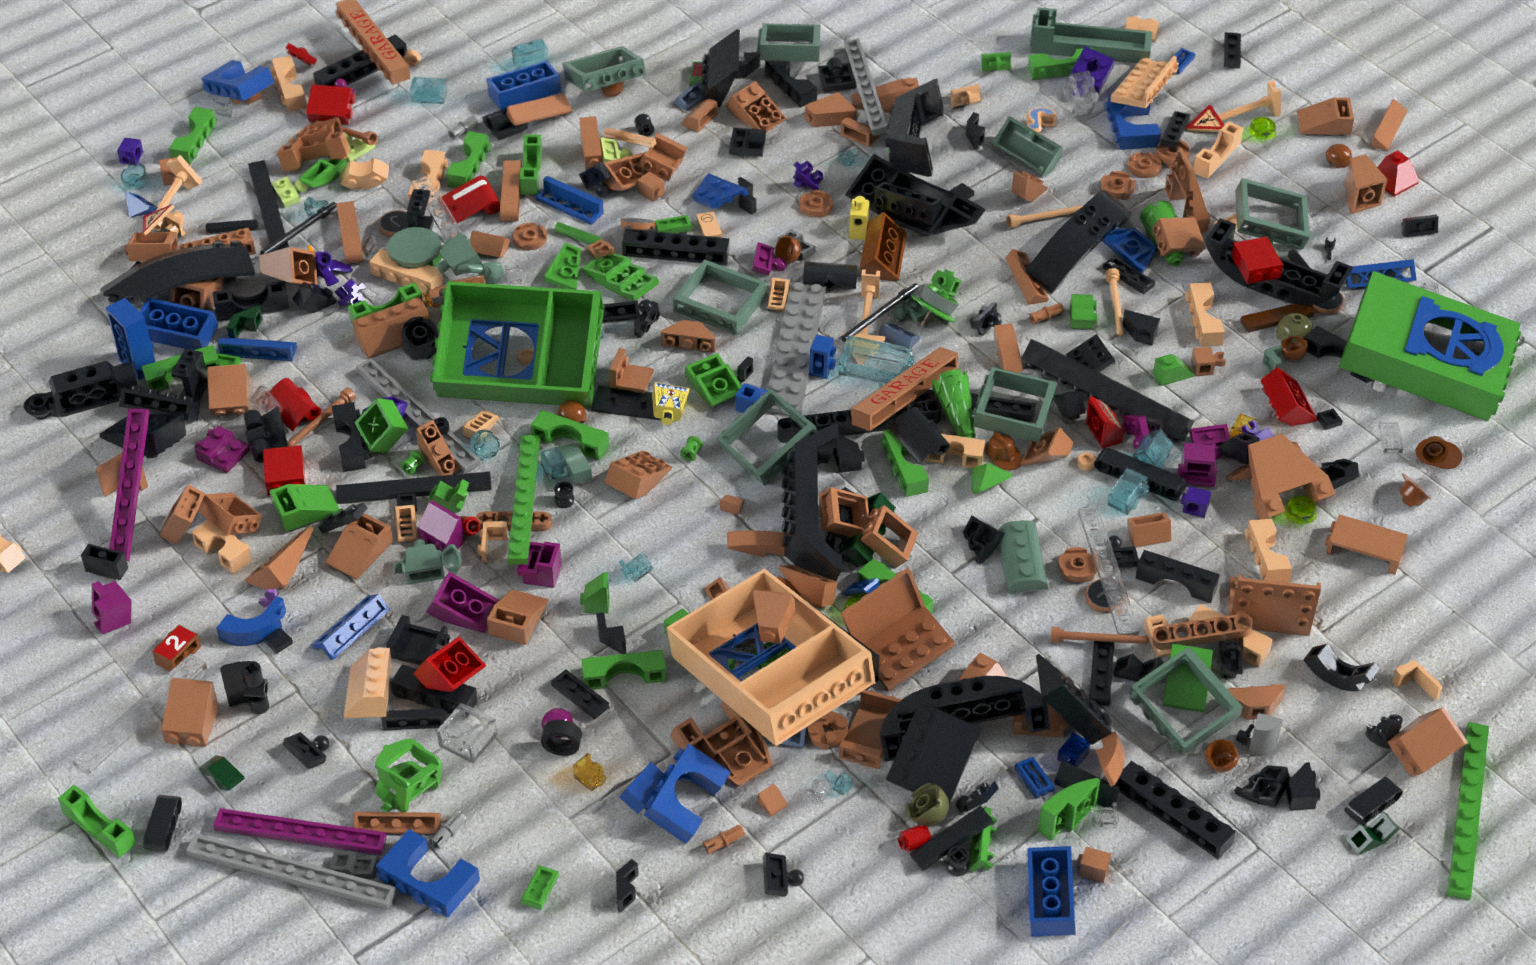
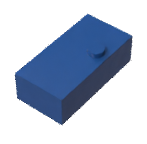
[486,60,562,110]
[106,298,155,380]
[140,298,218,350]
[1027,846,1076,937]

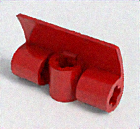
[263,378,321,432]

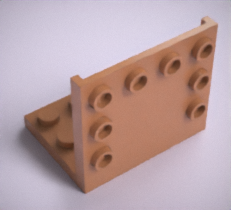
[840,568,955,691]
[1229,574,1321,636]

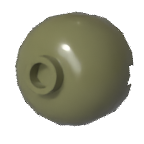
[1276,313,1313,343]
[906,783,949,827]

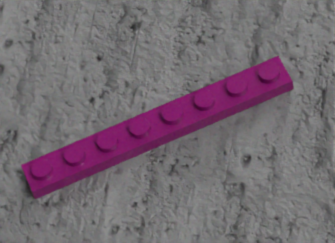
[109,409,149,562]
[213,808,387,855]

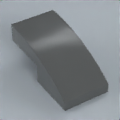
[778,229,816,260]
[329,851,380,879]

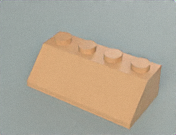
[344,647,392,719]

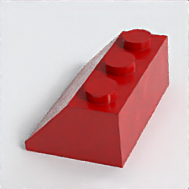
[1260,367,1318,426]
[413,636,487,692]

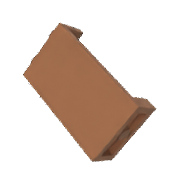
[1325,514,1408,575]
[839,690,901,769]

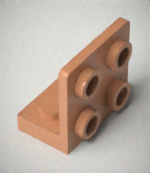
[609,348,654,393]
[96,453,148,496]

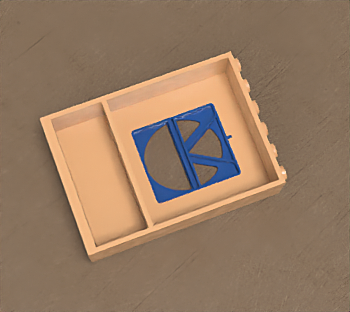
[666,568,875,746]

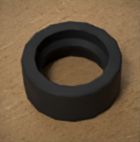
[541,719,582,756]

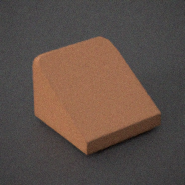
[720,495,745,515]
[758,784,788,816]

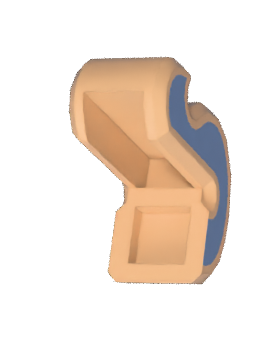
[1026,107,1057,133]

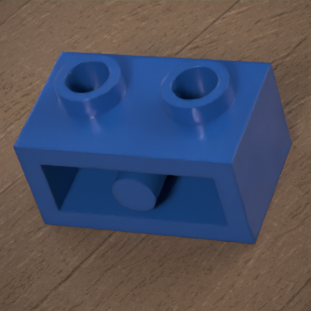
[809,334,836,379]
[619,762,666,814]

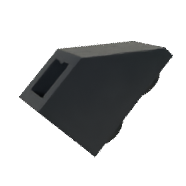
[292,282,338,313]
[1218,432,1260,464]
[1286,762,1320,811]

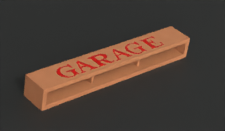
[335,0,411,85]
[851,347,958,431]

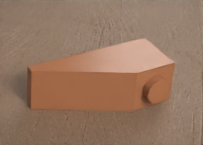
[779,564,838,608]

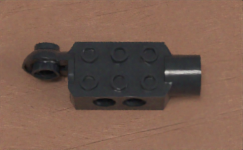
[24,361,138,420]

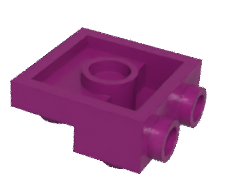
[195,426,251,473]

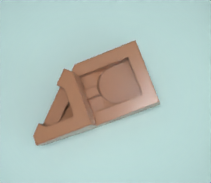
[587,239,615,258]

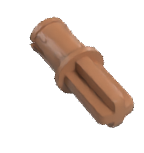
[1029,303,1064,324]
[703,825,745,855]

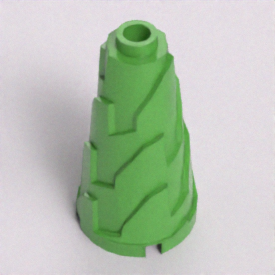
[1140,201,1184,266]
[931,369,976,438]

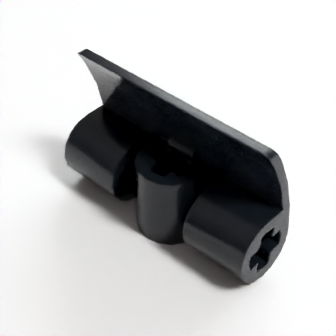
[803,261,858,291]
[244,405,289,463]
[889,407,950,464]
[220,661,269,714]

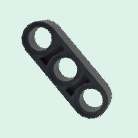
[1344,776,1403,825]
[143,795,182,851]

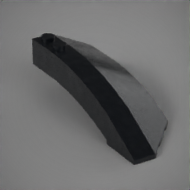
[845,154,985,236]
[100,241,255,302]

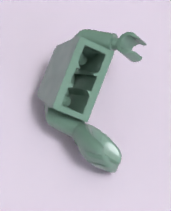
[436,232,504,284]
[393,539,462,585]

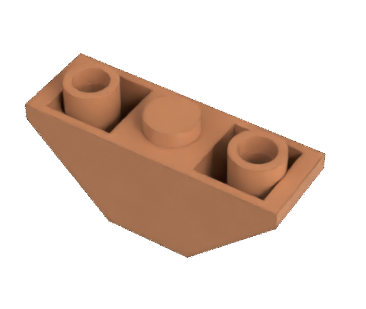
[1011,170,1048,202]
[661,320,716,352]
[416,420,460,476]
[1228,684,1286,720]

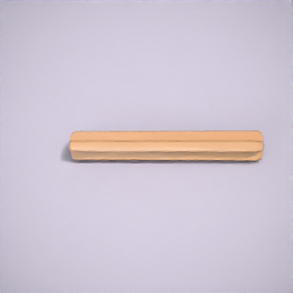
[603,128,656,148]

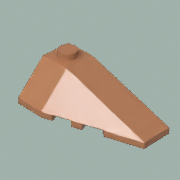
[245,526,313,590]

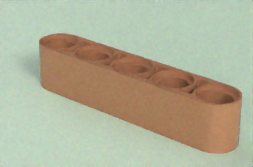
[500,160,522,221]
[336,201,364,264]
[1153,614,1253,650]

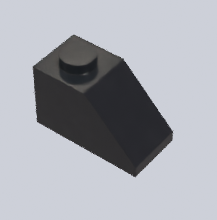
[1123,310,1160,345]
[1054,391,1086,420]
[833,434,865,473]

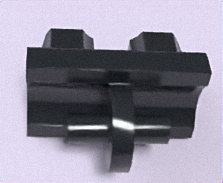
[969,302,1002,336]
[1219,641,1243,678]

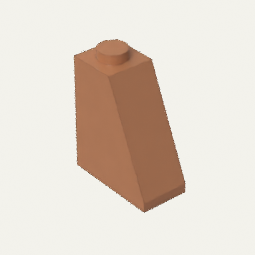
[804,92,857,127]
[579,116,602,170]
[753,590,796,644]

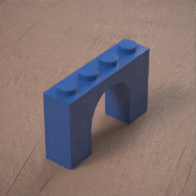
[201,60,274,101]
[1104,94,1161,150]
[643,744,731,844]
[376,829,480,918]

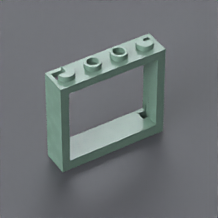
[757,23,820,62]
[562,46,646,92]
[1235,178,1310,250]
[673,260,767,335]
[972,367,1057,443]
[716,389,818,486]
[1129,646,1243,756]

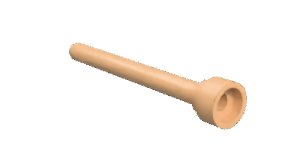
[1006,205,1084,228]
[1105,268,1124,336]

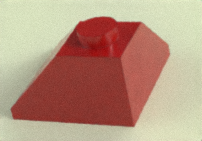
[1377,150,1419,197]

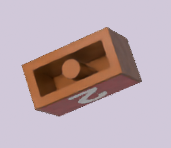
[152,625,201,674]

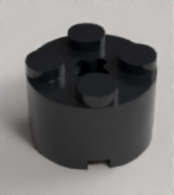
[401,316,438,360]

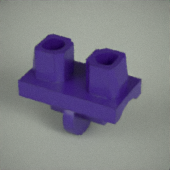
[793,161,824,190]
[335,278,366,307]

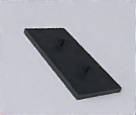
[591,385,661,420]

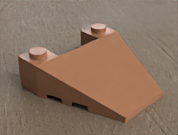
[277,117,351,172]
[1165,148,1211,232]
[1248,434,1336,519]
[670,701,772,787]

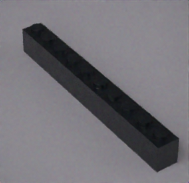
[1021,339,1194,442]

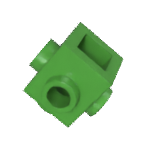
[931,269,962,296]

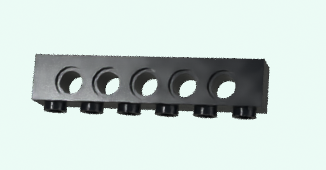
[313,34,407,86]
[622,229,730,266]
[1115,760,1236,859]

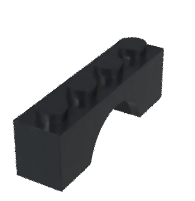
[764,61,817,108]
[212,281,290,320]
[1305,325,1370,383]
[332,402,368,472]
[1135,550,1220,603]
[391,664,478,719]

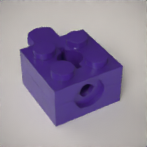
[1070,46,1115,100]

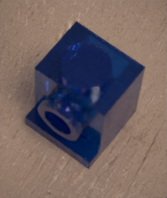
[1057,732,1090,767]

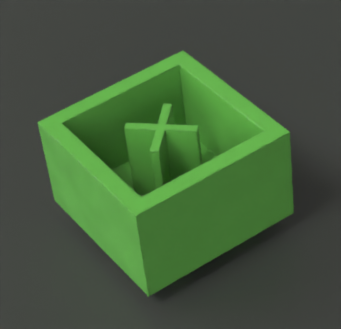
[355,398,409,453]

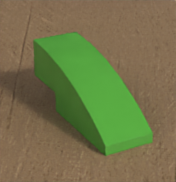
[299,157,347,187]

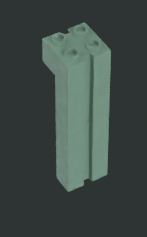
[1030,7,1152,63]

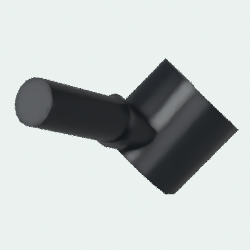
[1324,237,1336,260]
[1236,724,1255,745]

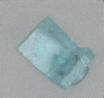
[619,552,654,583]

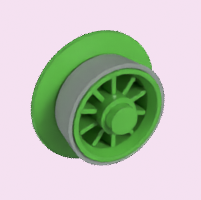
[912,284,959,328]

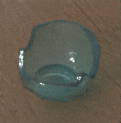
[121,162,147,189]
[470,429,500,459]

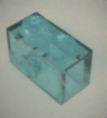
[512,39,549,69]
[410,77,447,104]
[1132,429,1174,468]
[1108,468,1149,515]

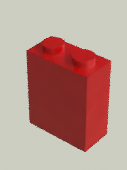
[306,85,355,125]
[1231,237,1283,284]
[263,445,306,496]

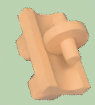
[950,84,981,107]
[154,211,185,237]

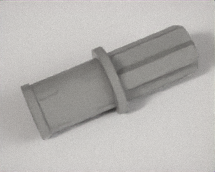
[448,116,478,140]
[429,811,466,849]

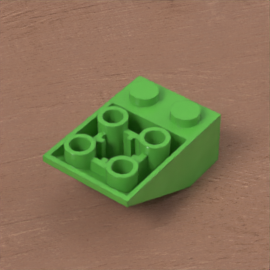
[270,484,339,532]

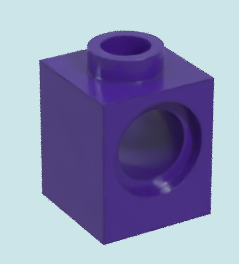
[117,137,144,166]
[1180,486,1212,518]

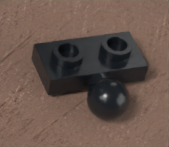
[579,161,611,198]
[634,299,660,338]
[1096,535,1139,569]
[283,732,330,769]
[956,781,999,813]
[762,852,804,897]

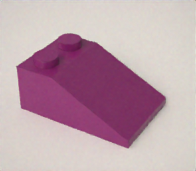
[426,572,499,633]

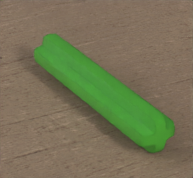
[554,222,602,245]

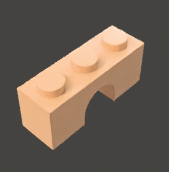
[925,434,985,468]
[192,520,252,574]

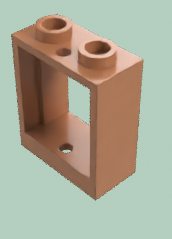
[125,232,178,261]
[159,484,205,544]
[819,487,869,537]
[198,492,262,535]
[861,505,919,568]

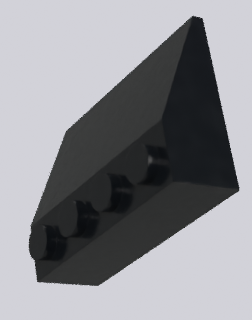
[700,29,740,107]
[99,413,186,458]
[1036,654,1112,745]
[886,702,982,804]

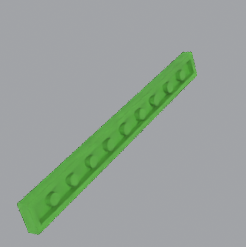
[507,435,541,564]
[1447,722,1489,901]

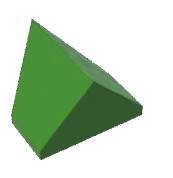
[972,463,1013,494]

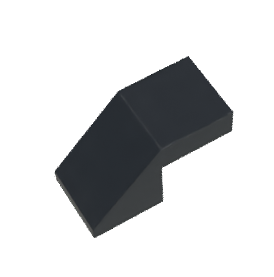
[735,52,760,78]
[966,112,985,150]
[738,177,756,215]
[596,612,626,654]
[1114,653,1164,682]
[616,858,639,913]

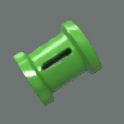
[680,436,703,461]
[400,450,425,475]

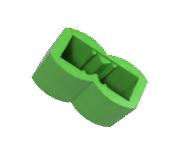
[1070,294,1097,329]

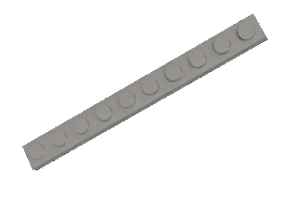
[844,38,888,136]
[356,358,481,473]
[186,833,397,910]

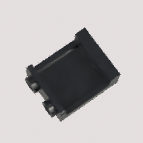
[406,189,434,231]
[171,349,208,402]
[386,615,450,665]

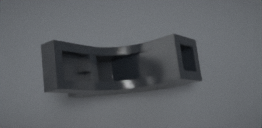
[1303,644,1380,691]

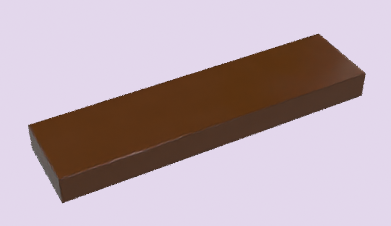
[1240,303,1314,333]

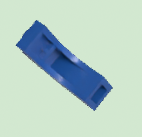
[216,596,286,646]

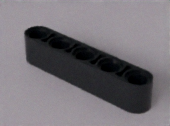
[1094,448,1187,501]

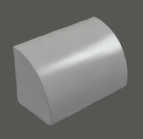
[1248,713,1283,756]

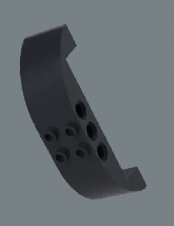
[1025,190,1132,294]
[1205,218,1353,305]
[879,676,1050,762]

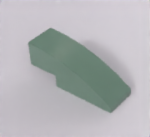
[556,443,592,484]

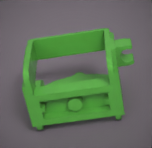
[375,738,443,813]

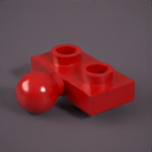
[286,43,318,66]

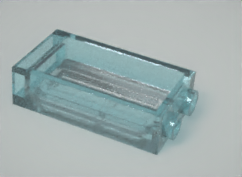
[838,335,915,384]

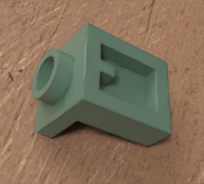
[1262,345,1282,373]

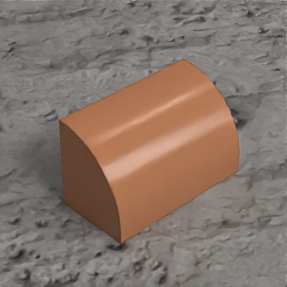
[682,99,717,133]
[841,117,880,147]
[470,230,510,258]
[1127,512,1171,547]

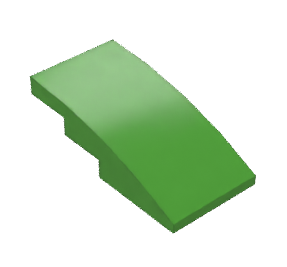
[582,253,659,301]

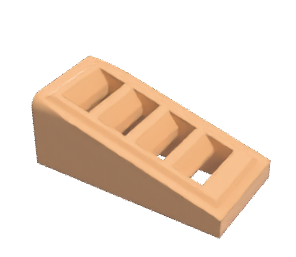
[767,277,790,312]
[463,410,499,443]
[395,505,417,543]
[1144,614,1171,657]

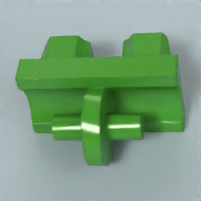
[981,52,1011,71]

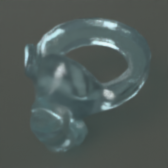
[304,197,328,218]

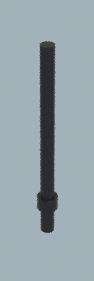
[260,202,337,255]
[841,283,919,342]

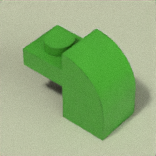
[426,479,469,513]

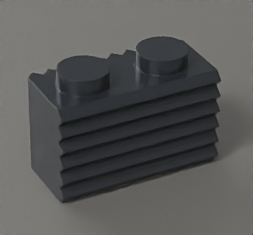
[81,544,128,581]

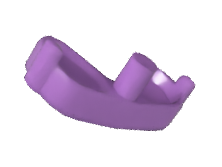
[258,588,277,608]

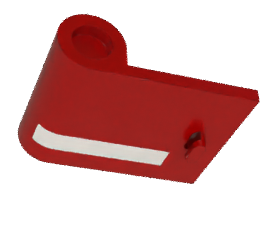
[439,176,501,225]

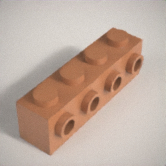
[179,228,256,255]

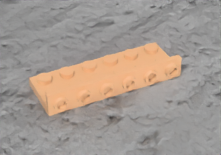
[1110,56,1178,108]

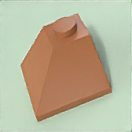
[1020,427,1074,466]

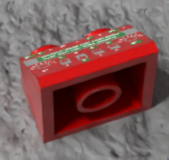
[1085,396,1125,449]

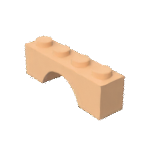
[270,56,307,112]
[1193,121,1243,179]
[408,150,448,209]
[369,249,443,295]
[1185,282,1225,346]
[1245,519,1292,583]
[1189,604,1273,668]

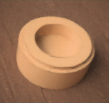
[404,50,421,66]
[518,348,534,366]
[1077,452,1096,471]

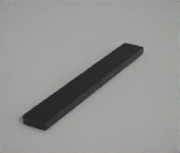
[248,160,289,252]
[336,471,492,504]

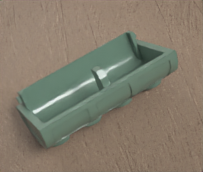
[991,116,1063,176]
[999,520,1048,594]

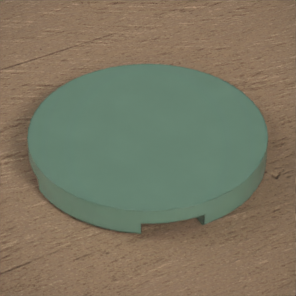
[387,227,441,268]

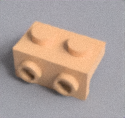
[1125,16,1159,42]

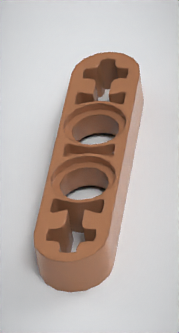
[476,511,552,531]

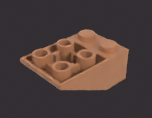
[726,81,786,133]
[1297,98,1354,135]
[605,451,672,499]
[325,513,393,580]
[487,589,549,645]

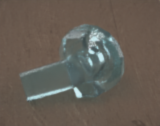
[838,149,860,166]
[824,770,852,795]

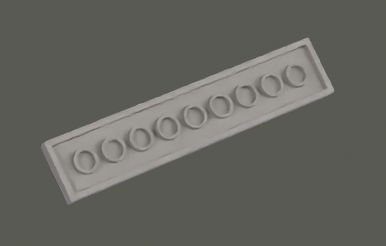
[766,281,826,415]

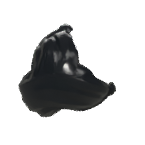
[1365,714,1403,749]

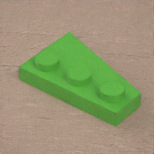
[543,243,581,290]

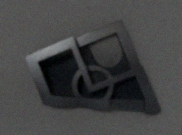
[1320,458,1359,489]
[963,515,1005,564]
[1234,765,1291,807]

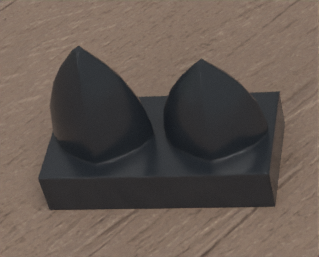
[1401,215,1439,237]

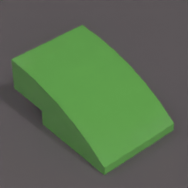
[684,353,741,407]
[1163,643,1213,713]
[1038,778,1100,841]

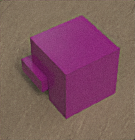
[1177,443,1217,487]
[517,541,562,588]
[92,581,132,635]

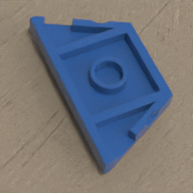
[692,173,748,209]
[1102,227,1158,273]

